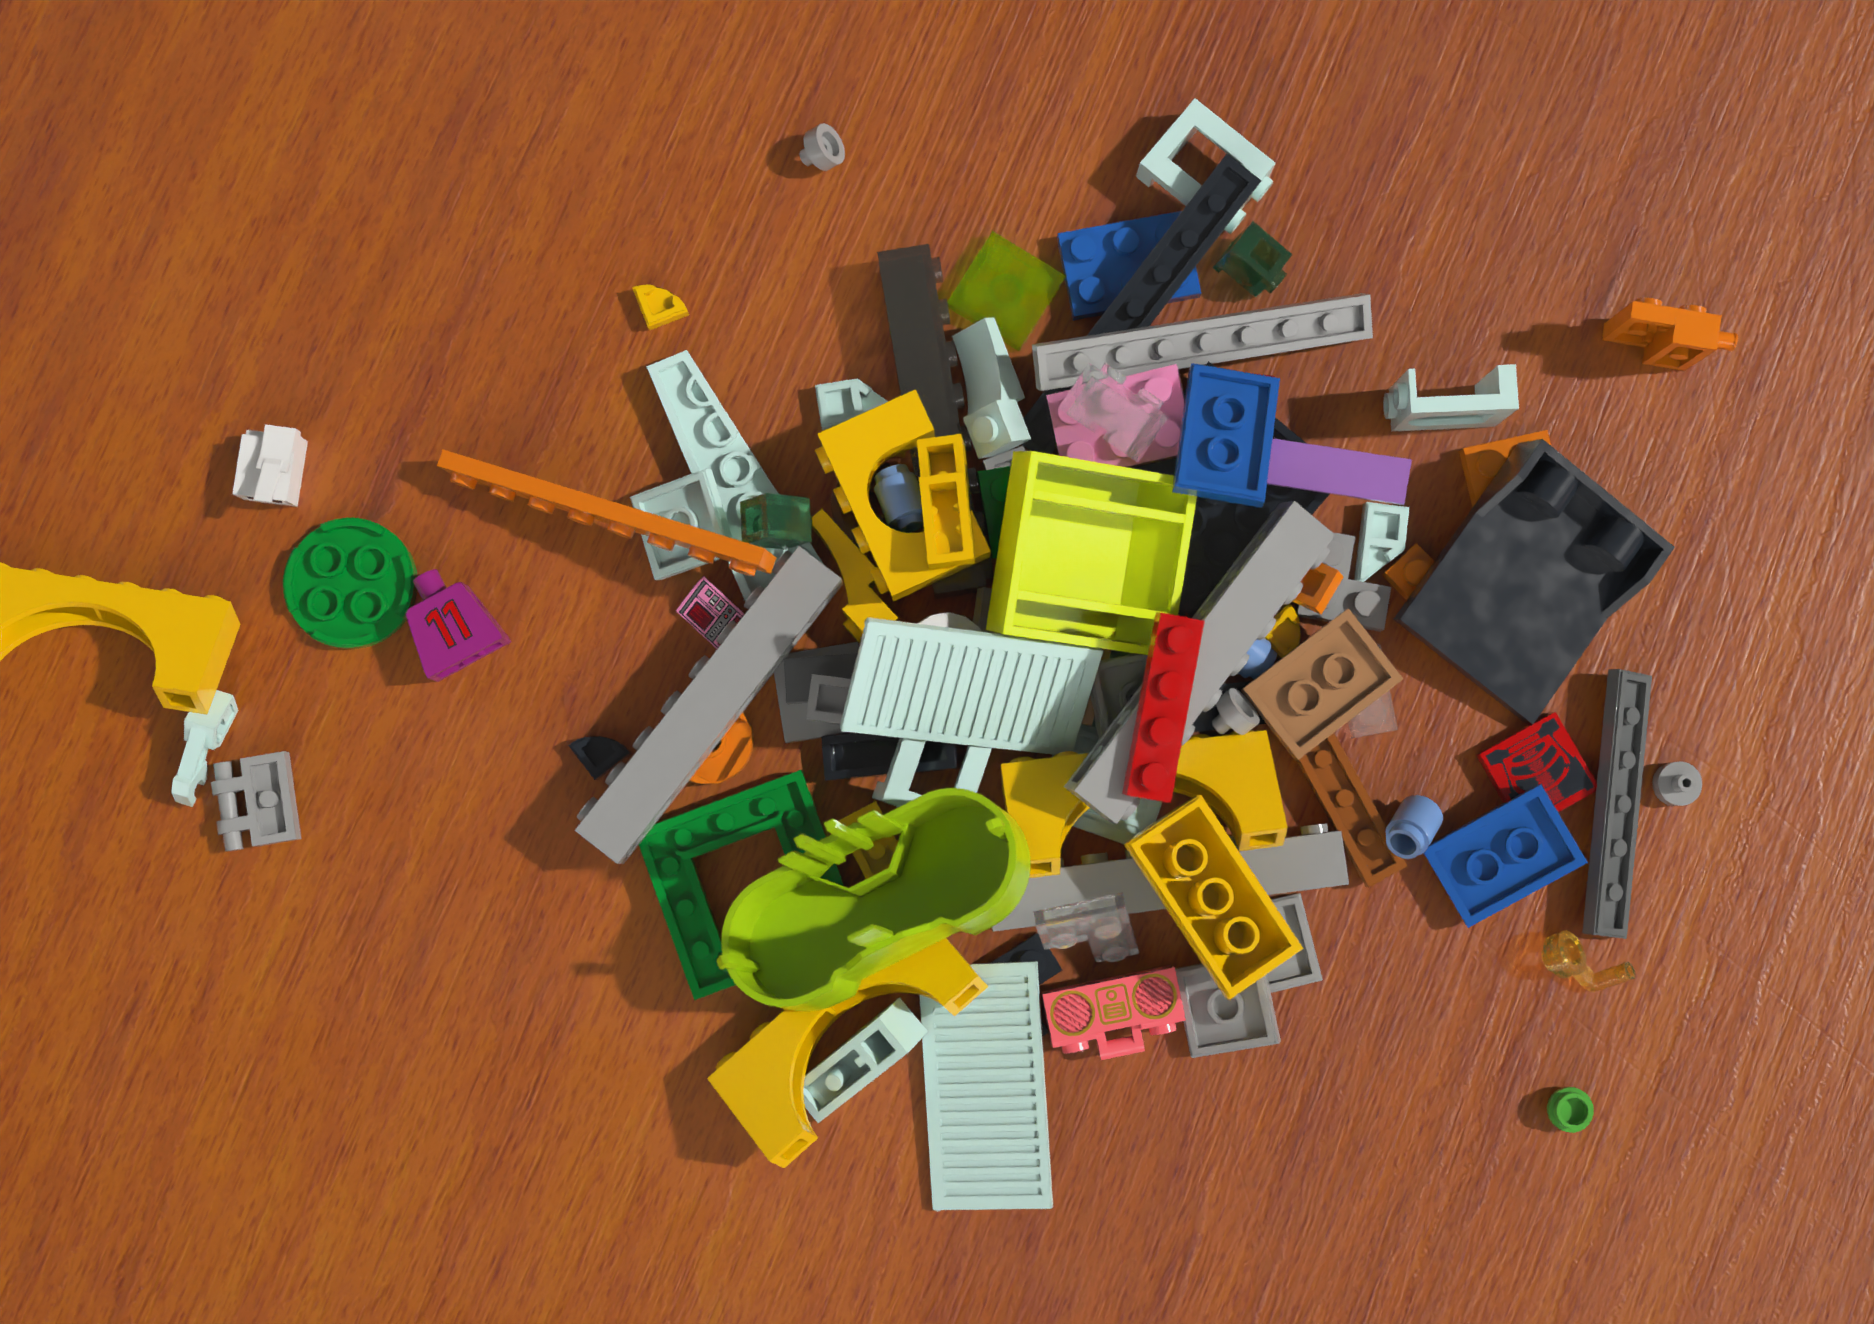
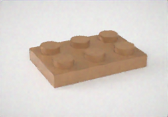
[1241,608,1403,761]

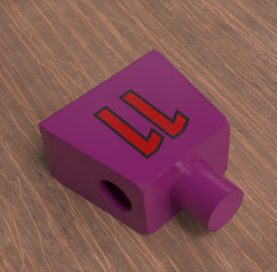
[406,569,511,682]

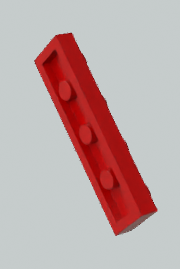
[1122,612,1205,803]

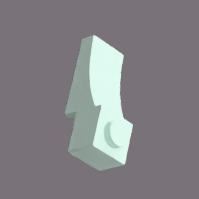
[952,318,1031,459]

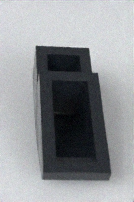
[821,733,965,781]

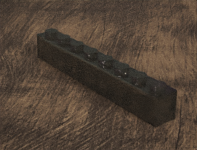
[877,244,994,600]

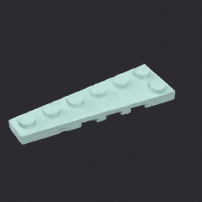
[647,350,824,602]

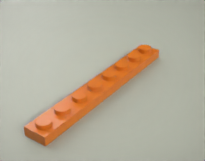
[437,449,777,577]

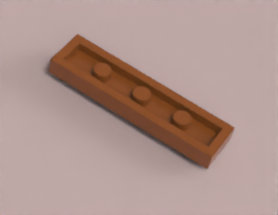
[1296,733,1408,887]

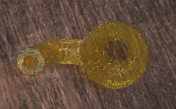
[1542,930,1635,992]

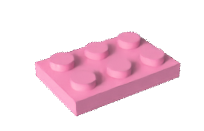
[1046,364,1185,468]

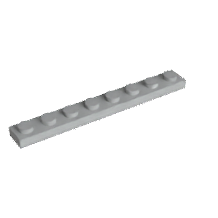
[1032,293,1373,391]

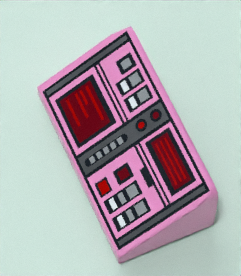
[676,576,745,649]

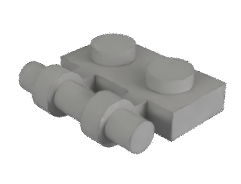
[211,751,301,852]

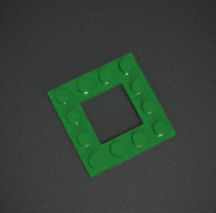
[639,770,845,1000]

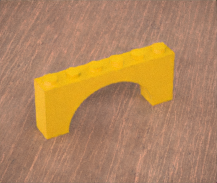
[0,562,241,715]
[1001,730,1288,878]
[707,937,988,1168]

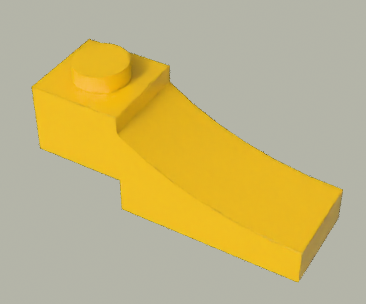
[917,434,975,569]
[809,509,898,643]

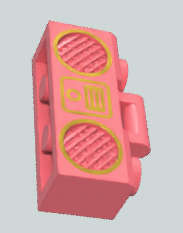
[1040,965,1186,1060]

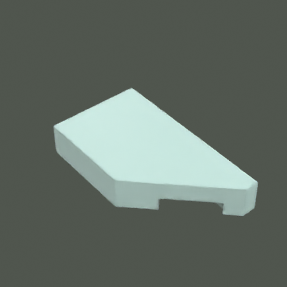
[815,378,888,430]
[1354,502,1409,582]

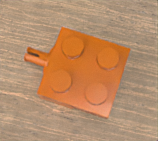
[1602,298,1738,371]

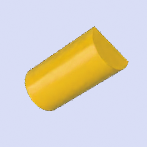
[1124,794,1303,1000]

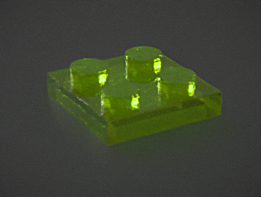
[947,231,1066,351]

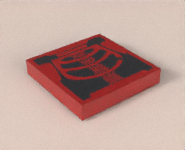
[1476,712,1597,812]

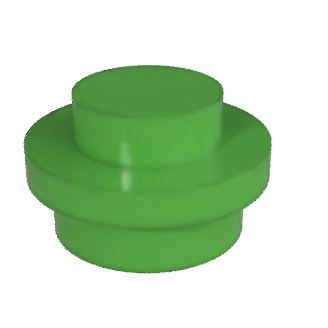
[1547,1087,1594,1133]

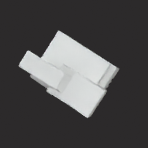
[232,425,308,507]

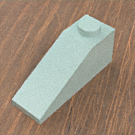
[804,997,928,1123]

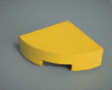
[632,284,689,330]
[1265,603,1301,660]

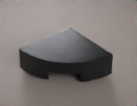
[568,736,632,780]

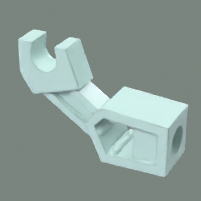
[171,690,239,807]

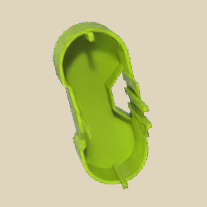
[716,788,1031,1012]

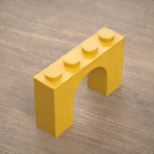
[815,389,991,602]

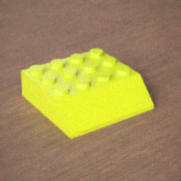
[986,451,1197,655]

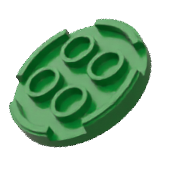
[283,518,417,649]

